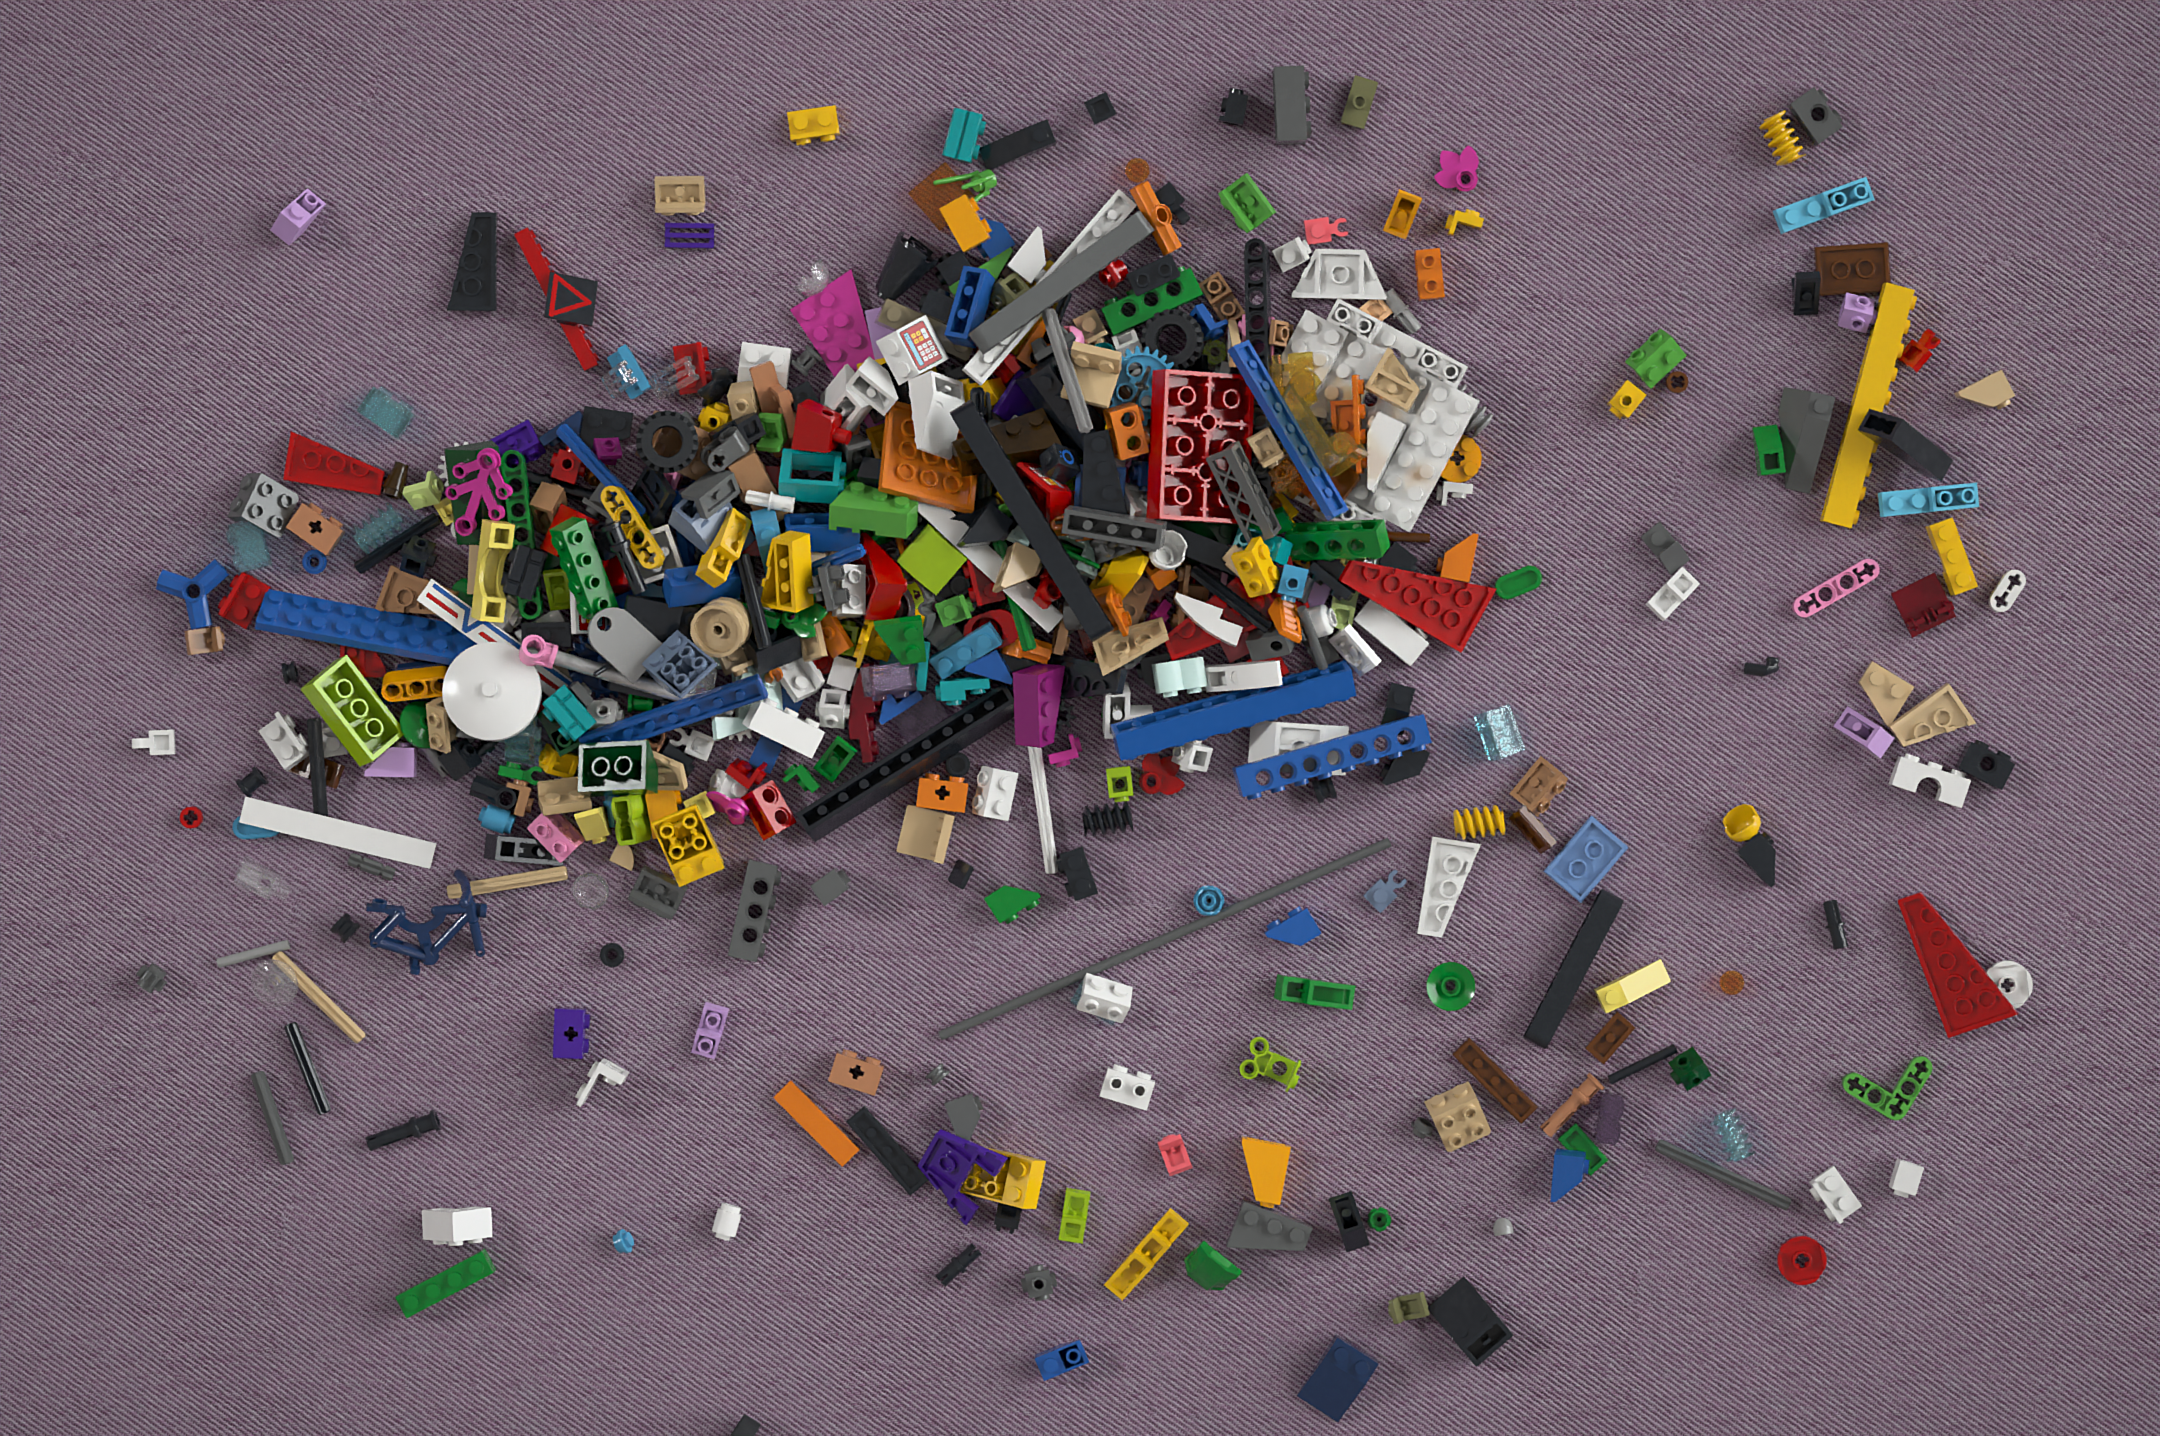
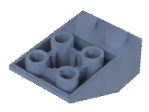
[668,499,756,554]
[642,630,718,699]

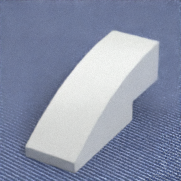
[1174,593,1243,647]

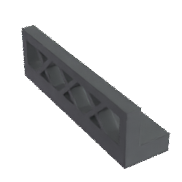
[1206,441,1282,544]

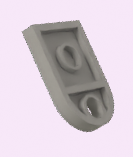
[587,607,662,684]

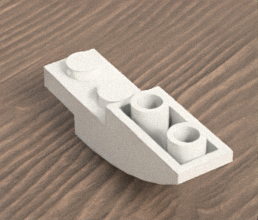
[1201,660,1283,692]

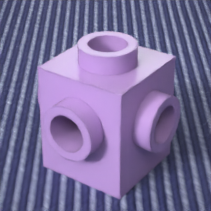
[1838,292,1877,333]

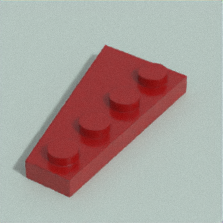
[283,431,385,496]

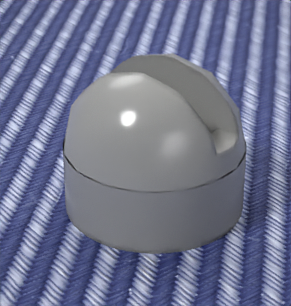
[1493,1218,1514,1236]

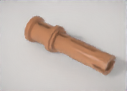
[1540,1072,1605,1137]

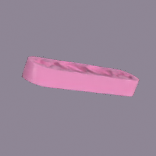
[1792,559,1880,617]

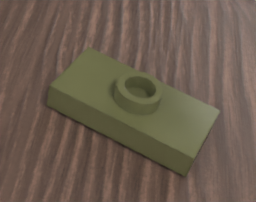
[1340,75,1378,130]

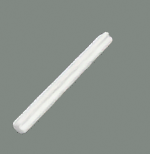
[1028,746,1058,874]

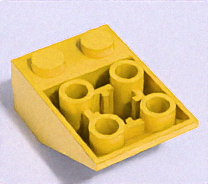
[651,804,725,887]
[960,1147,1046,1209]

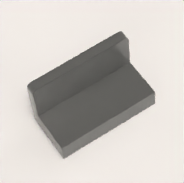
[680,469,741,519]

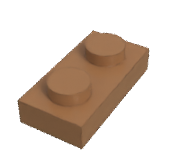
[1051,604,1070,656]

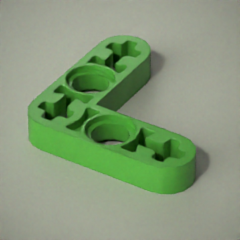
[1842,1056,1932,1120]

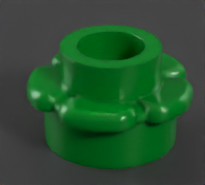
[1367,1207,1391,1232]

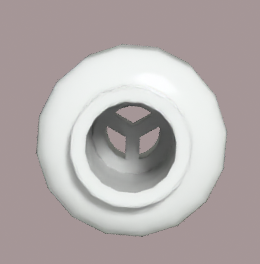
[1300,604,1337,638]

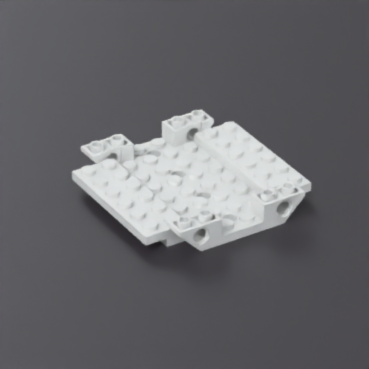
[1255,298,1480,532]

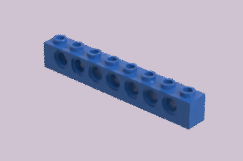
[1232,714,1432,800]

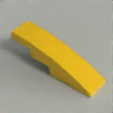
[1104,1208,1189,1301]

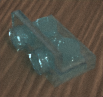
[1474,704,1526,762]

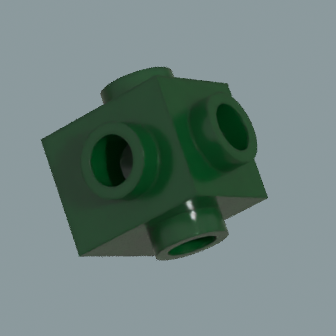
[1668,1046,1711,1091]

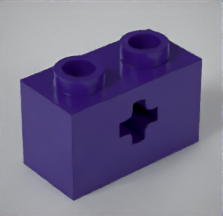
[553,1007,590,1059]

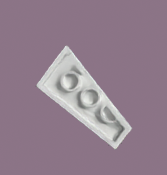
[1417,836,1481,937]

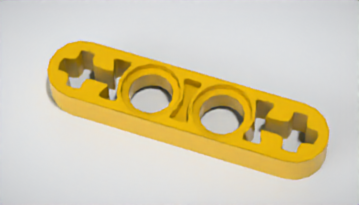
[601,486,664,569]

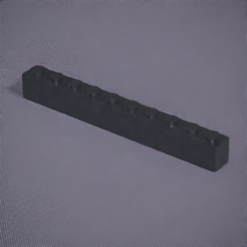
[796,683,1014,842]

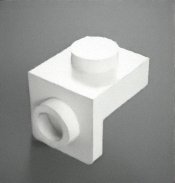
[709,768,749,799]

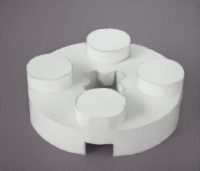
[1986,960,2033,1009]

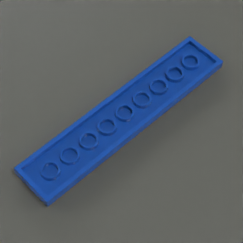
[255,589,508,665]

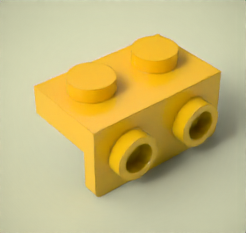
[1231,536,1280,597]

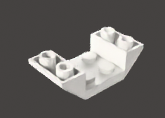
[1248,721,1349,775]

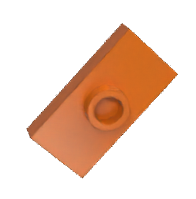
[821,605,854,659]

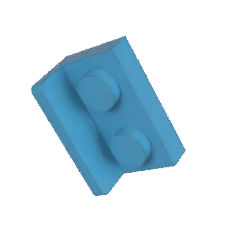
[607,344,652,399]

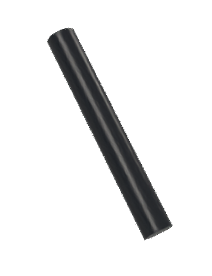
[1607,1044,1678,1085]

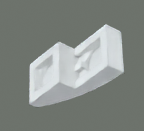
[1645,567,1700,621]

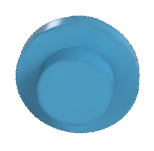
[613,1229,634,1254]

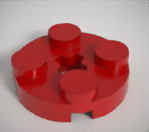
[1777,1235,1827,1285]

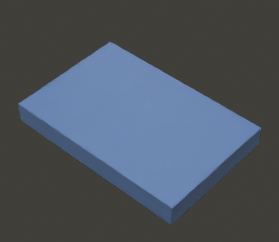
[1543,816,1629,903]

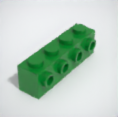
[549,517,619,620]

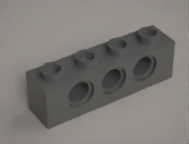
[728,859,782,962]

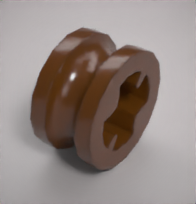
[1665,371,1689,394]

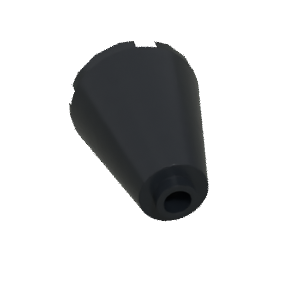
[875,232,939,301]

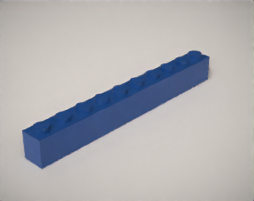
[1110,660,1356,761]

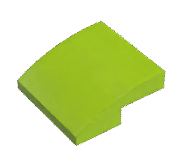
[897,524,968,595]

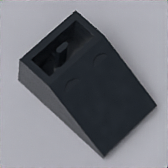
[1428,1276,1514,1367]

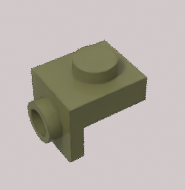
[1388,1291,1430,1324]

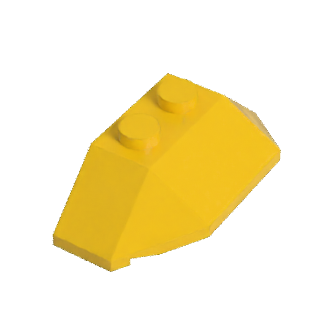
[1089,547,1149,600]

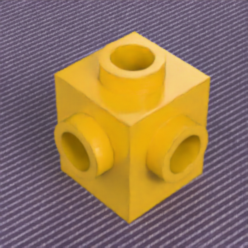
[698,402,732,432]

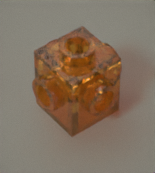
[1268,458,1307,500]

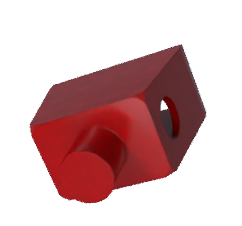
[791,399,852,453]

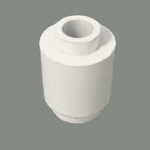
[712,1203,742,1241]

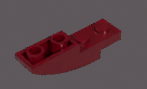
[849,661,883,763]

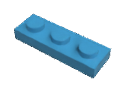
[929,621,1003,680]

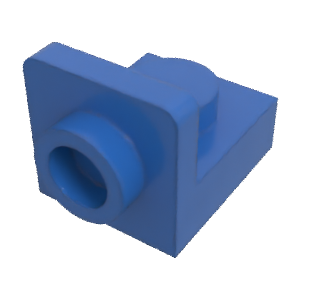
[1189,303,1228,341]

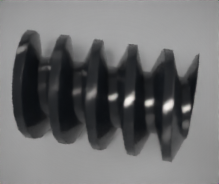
[1082,801,1134,837]

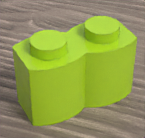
[611,794,652,846]

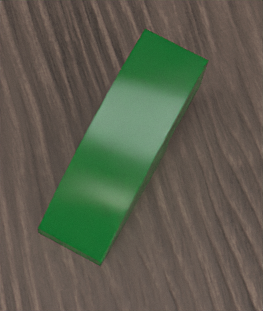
[1274,974,1356,1010]

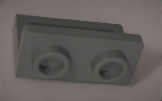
[628,865,688,920]

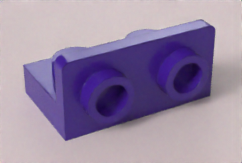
[489,419,546,468]

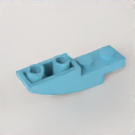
[1773,177,1875,234]
[1878,483,1979,517]

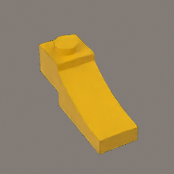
[695,508,752,588]

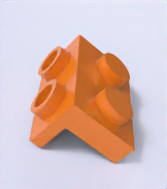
[1091,585,1132,637]

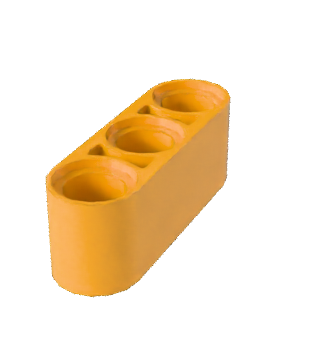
[381,666,449,702]

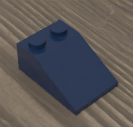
[1297,1334,1379,1422]

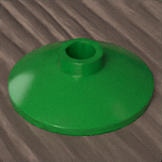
[400,701,430,749]
[1426,962,1475,1011]

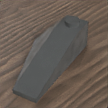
[1778,387,1835,494]

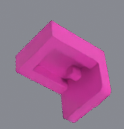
[1048,733,1082,768]

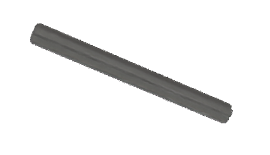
[1655,1139,1791,1210]

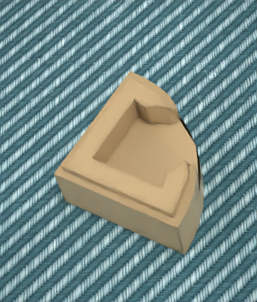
[609,843,634,871]

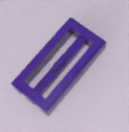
[665,223,715,249]

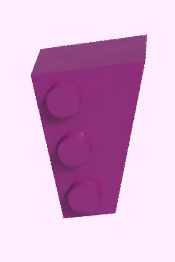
[1013,663,1065,748]

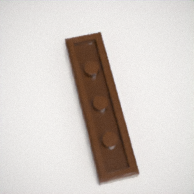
[1452,1037,1538,1124]

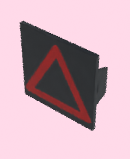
[544,272,598,327]

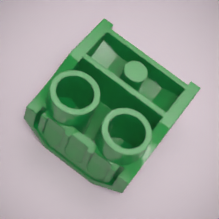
[1184,1241,1242,1291]

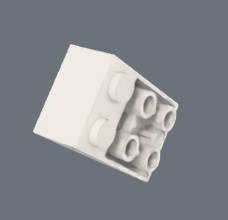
[908,371,965,460]

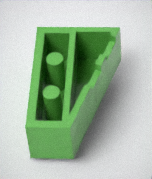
[829,481,919,539]

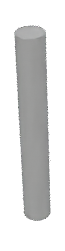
[217,940,290,968]

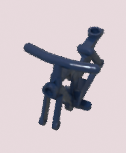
[366,869,487,975]

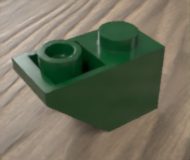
[537,711,580,757]

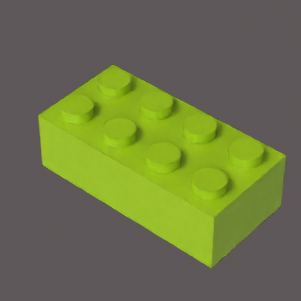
[301,655,403,767]

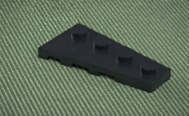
[447,212,497,311]

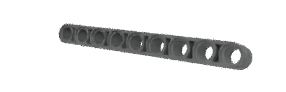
[968,211,1155,355]

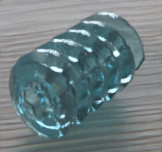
[352,502,407,555]
[1710,1107,1756,1162]

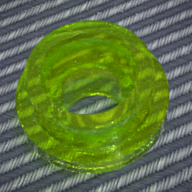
[1203,340,1227,365]

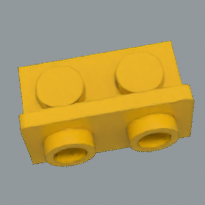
[787,105,840,146]

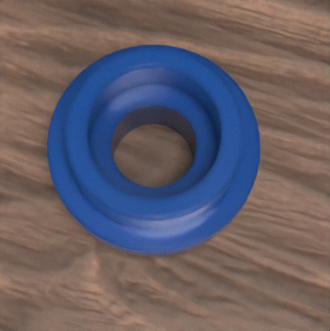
[302,550,327,574]

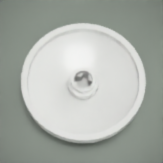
[442,642,542,741]

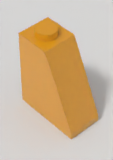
[1241,1136,1291,1208]

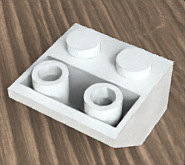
[820,364,873,432]

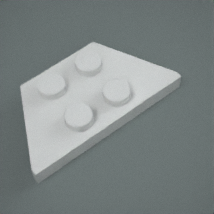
[1291,249,1387,300]

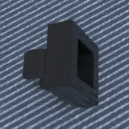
[1084,92,1117,125]
[994,1202,1022,1234]

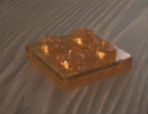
[908,162,975,231]

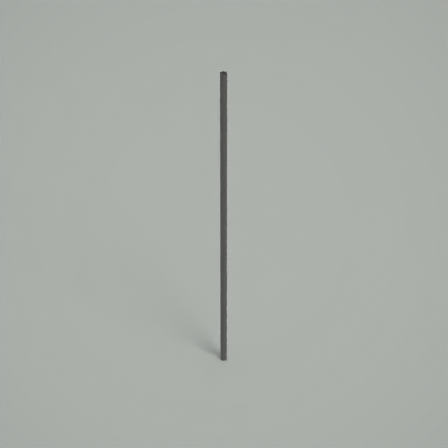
[938,838,1392,1040]

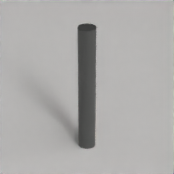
[1297,606,1328,670]

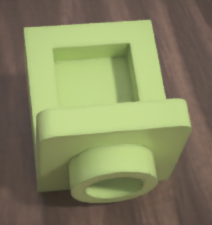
[402,471,444,510]

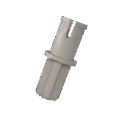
[1384,288,1421,334]

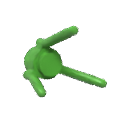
[933,169,997,202]

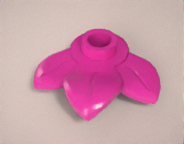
[1434,145,1479,192]
[706,791,749,825]

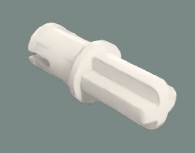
[745,490,795,513]

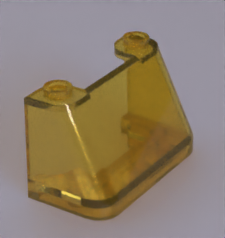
[1281,366,1369,477]

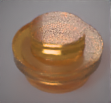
[1125,158,1150,183]
[1719,970,1744,995]

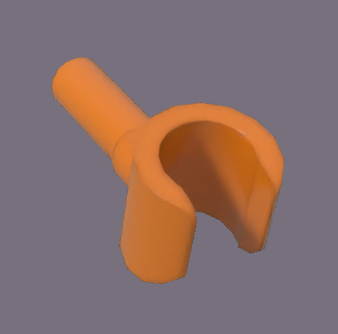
[764,668,783,683]

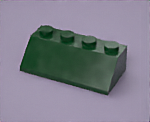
[444,440,508,545]

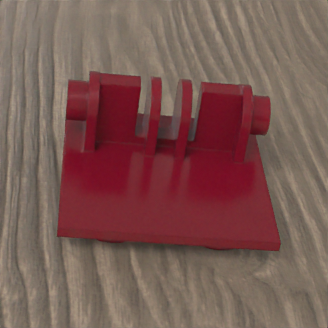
[1891,572,1956,638]

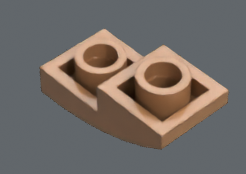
[1199,271,1245,322]
[1269,319,1294,349]

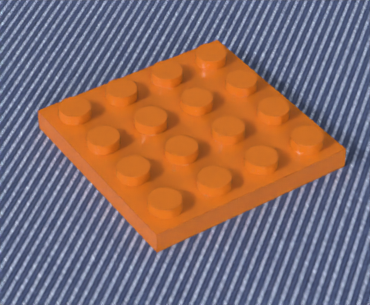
[878,401,977,513]

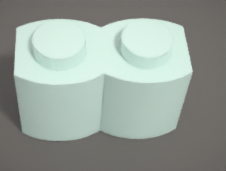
[1152,657,1208,698]

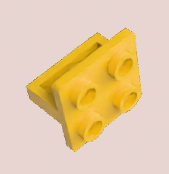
[853,619,891,668]

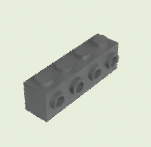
[1062,505,1167,552]

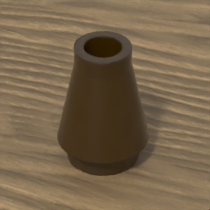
[382,462,409,500]

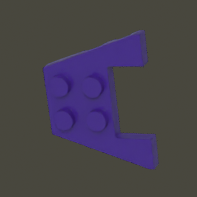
[918,1129,1007,1225]

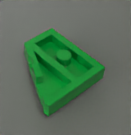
[874,615,926,665]

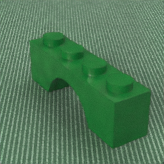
[395,1248,496,1319]

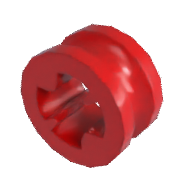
[179,806,203,829]

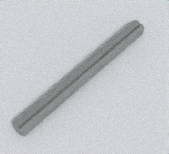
[1041,308,1093,433]

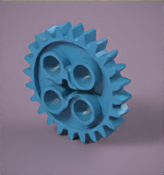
[1109,346,1174,427]

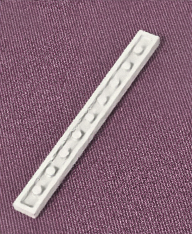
[962,189,1137,386]

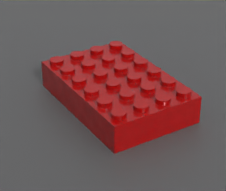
[1146,369,1254,525]

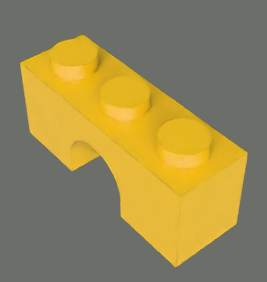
[1925,517,1978,596]

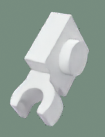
[132,730,176,755]

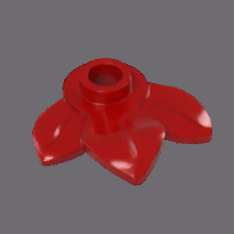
[1139,753,1185,795]

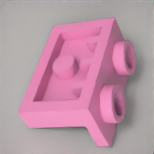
[527,813,585,863]

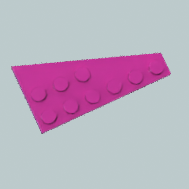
[790,269,885,428]

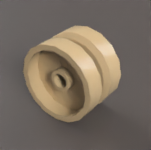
[690,597,752,658]

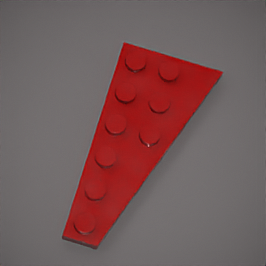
[1164,556,1310,661]
[1338,560,1496,653]
[1897,891,2019,1038]

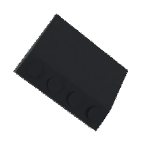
[607,595,703,702]

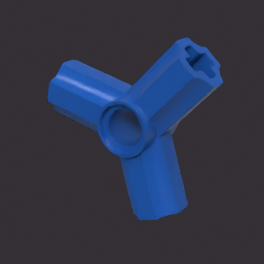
[156,559,230,629]

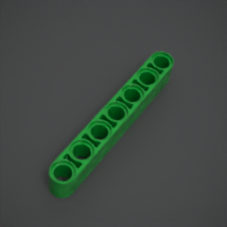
[501,450,544,619]

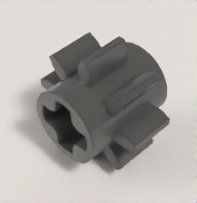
[136,963,167,993]

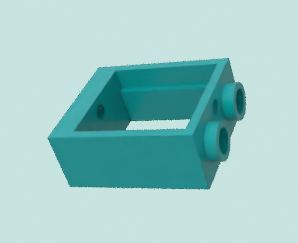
[779,448,846,503]

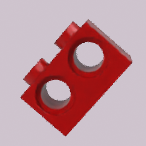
[740,779,797,841]

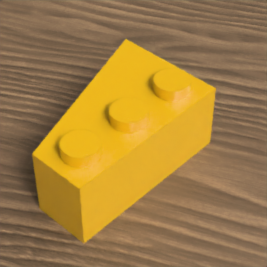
[760,530,814,613]

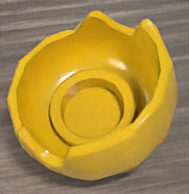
[1722,804,1761,842]

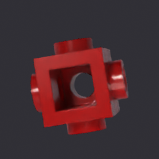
[550,446,587,485]

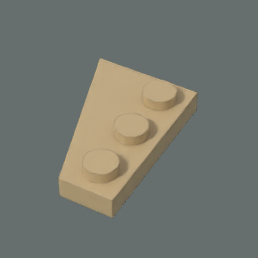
[1888,683,1976,747]

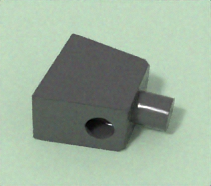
[1246,622,1307,662]

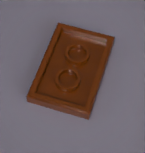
[1814,242,1891,296]

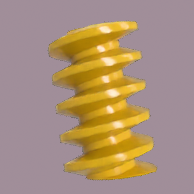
[1759,110,1806,166]
[1453,805,1505,840]

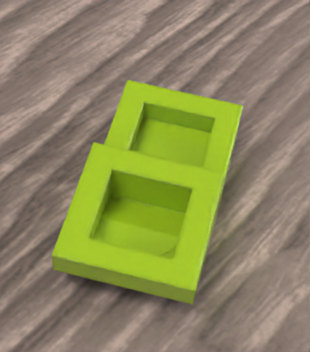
[1058,1188,1091,1244]

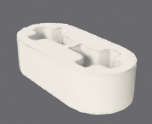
[1988,570,2026,612]

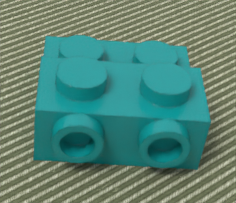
[935,676,990,705]

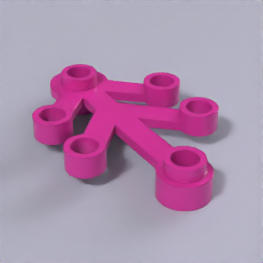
[445,448,513,536]

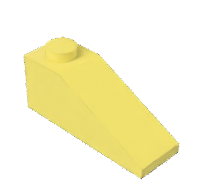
[574,806,612,844]
[1594,959,1671,1013]

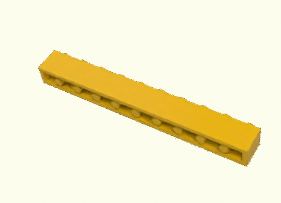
[1820,282,1917,528]

